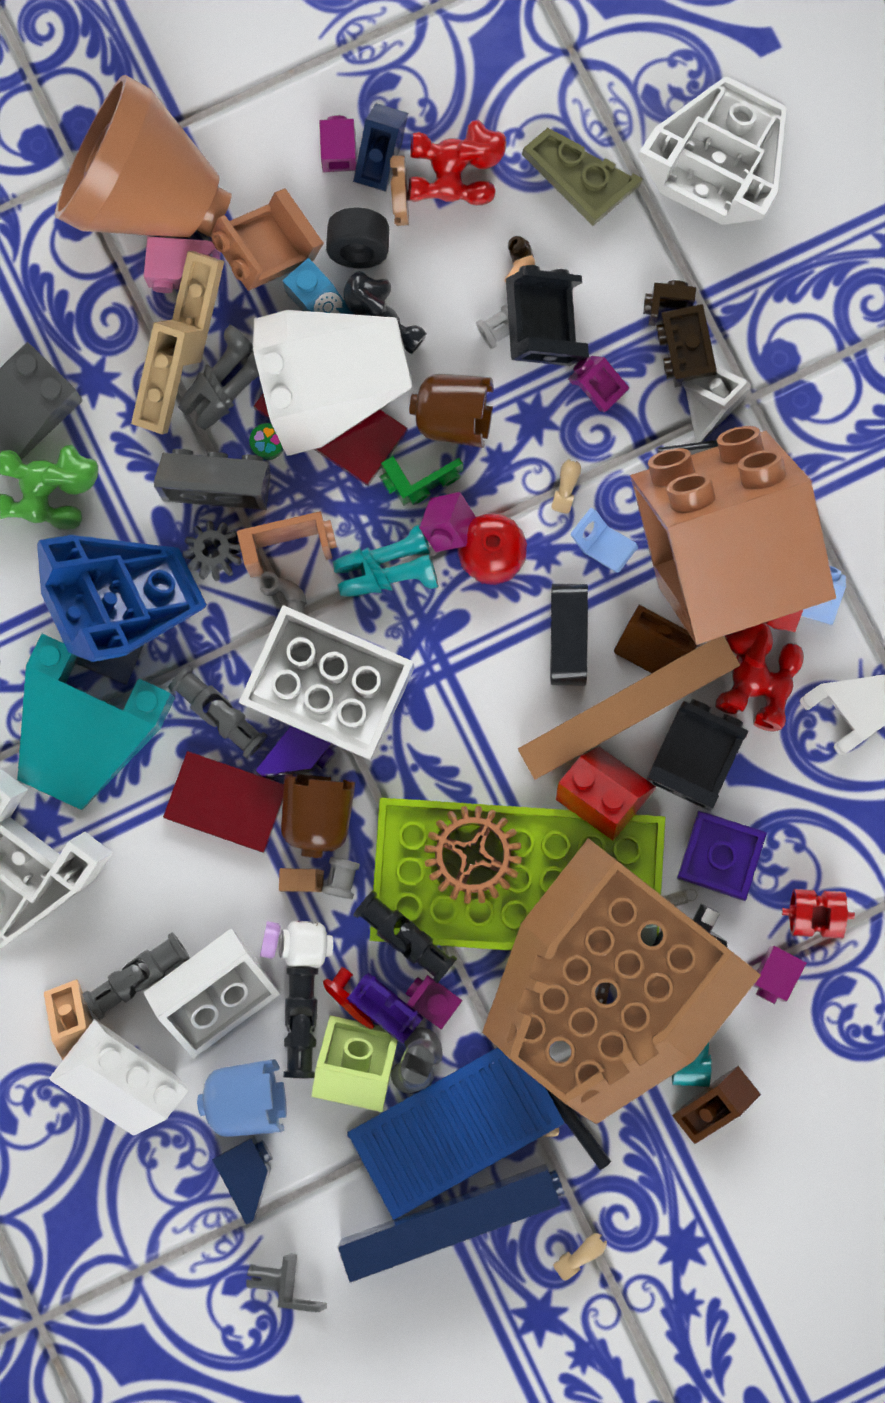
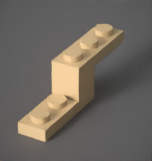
[131,251,225,434]

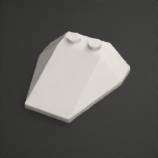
[638,76,787,225]
[253,310,413,456]

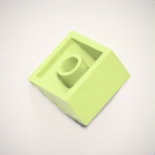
[311,1015,398,1112]

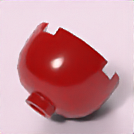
[457,513,527,585]

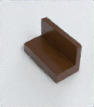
[614,604,697,673]

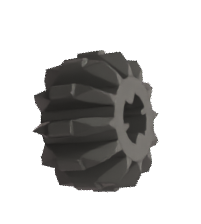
[183,521,242,581]

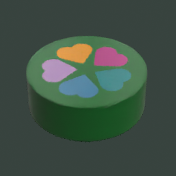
[249,423,284,460]

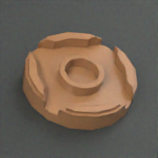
[390,155,409,226]

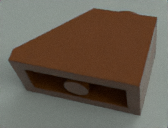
[672,1066,761,1144]

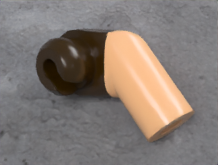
[504,236,535,283]

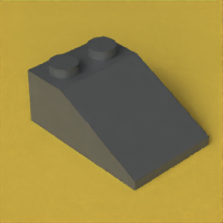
[0,342,83,460]

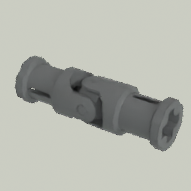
[168,665,268,759]
[82,932,190,1020]

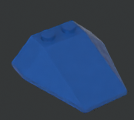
[37,535,207,662]

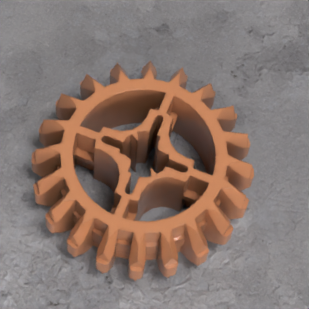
[424,806,522,904]

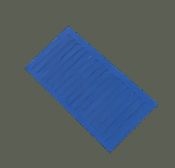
[347,1047,565,1220]

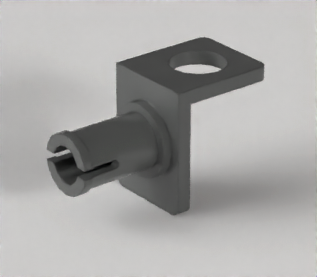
[246,1253,327,1312]

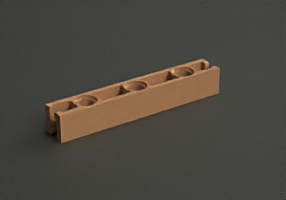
[518,636,740,780]

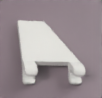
[799,674,885,756]

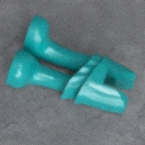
[332,524,438,597]

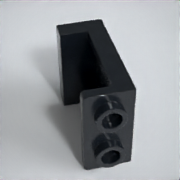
[506,265,589,366]
[646,699,749,811]

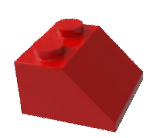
[556,746,656,841]

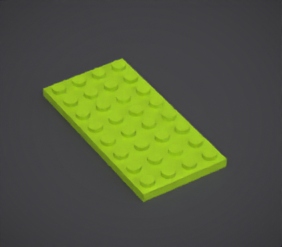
[370,797,666,951]

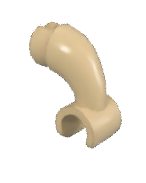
[551,459,581,514]
[553,1233,607,1281]

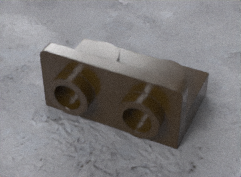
[656,304,717,388]

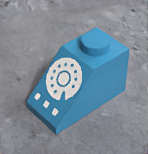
[282,258,354,315]

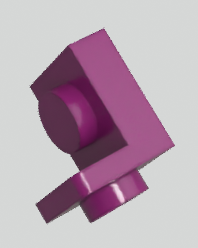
[568,356,630,412]
[405,975,463,1030]

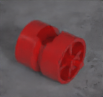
[782,889,855,939]

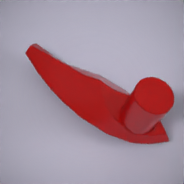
[323,967,375,1030]

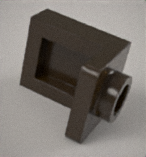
[643,280,696,326]

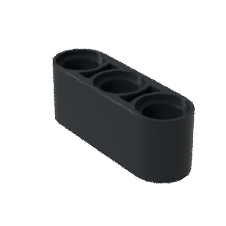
[550,584,588,686]

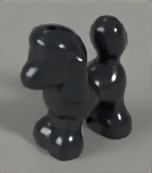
[343,271,427,354]

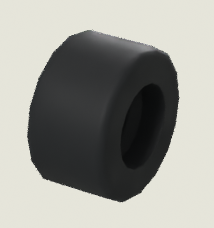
[326,207,390,269]

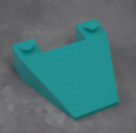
[17,633,175,810]

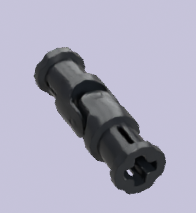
[353,891,457,984]
[283,968,318,1078]

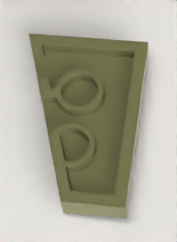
[521,128,643,226]

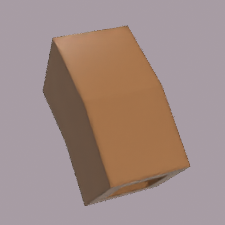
[279,868,324,893]

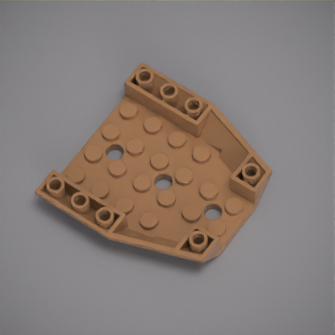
[482,838,761,1124]

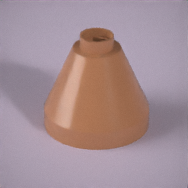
[55,75,232,238]

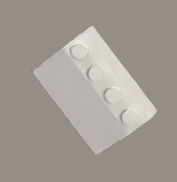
[239,605,414,760]

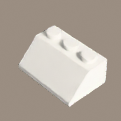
[144,928,280,1059]
[49,1019,189,1136]

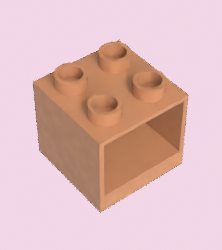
[630,426,836,645]

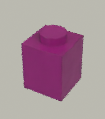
[319,115,357,172]
[419,492,476,552]
[753,946,807,1005]

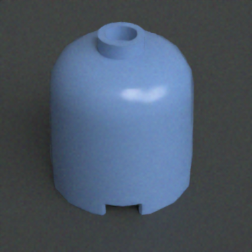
[197,1059,287,1137]

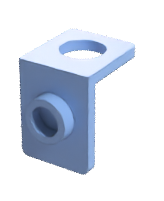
[571,508,638,573]

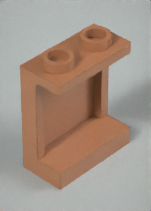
[210,188,324,291]

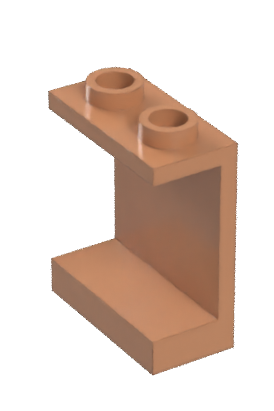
[237,511,337,578]

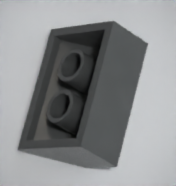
[154,449,271,510]

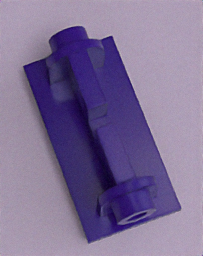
[347,973,424,1045]

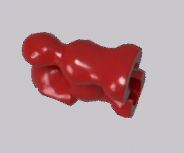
[408,120,507,206]
[715,622,804,732]

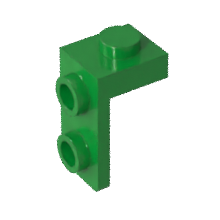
[379,456,463,506]

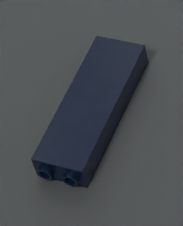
[337,1164,565,1283]

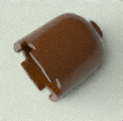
[409,374,494,448]
[281,774,355,858]

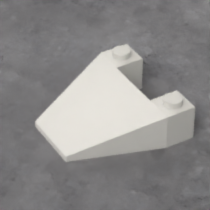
[0,769,113,949]

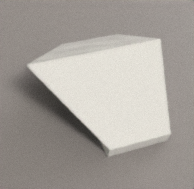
[683,366,751,443]

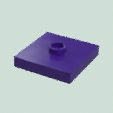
[676,810,767,901]

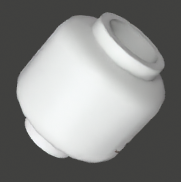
[279,921,333,969]

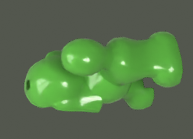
[0,445,99,530]

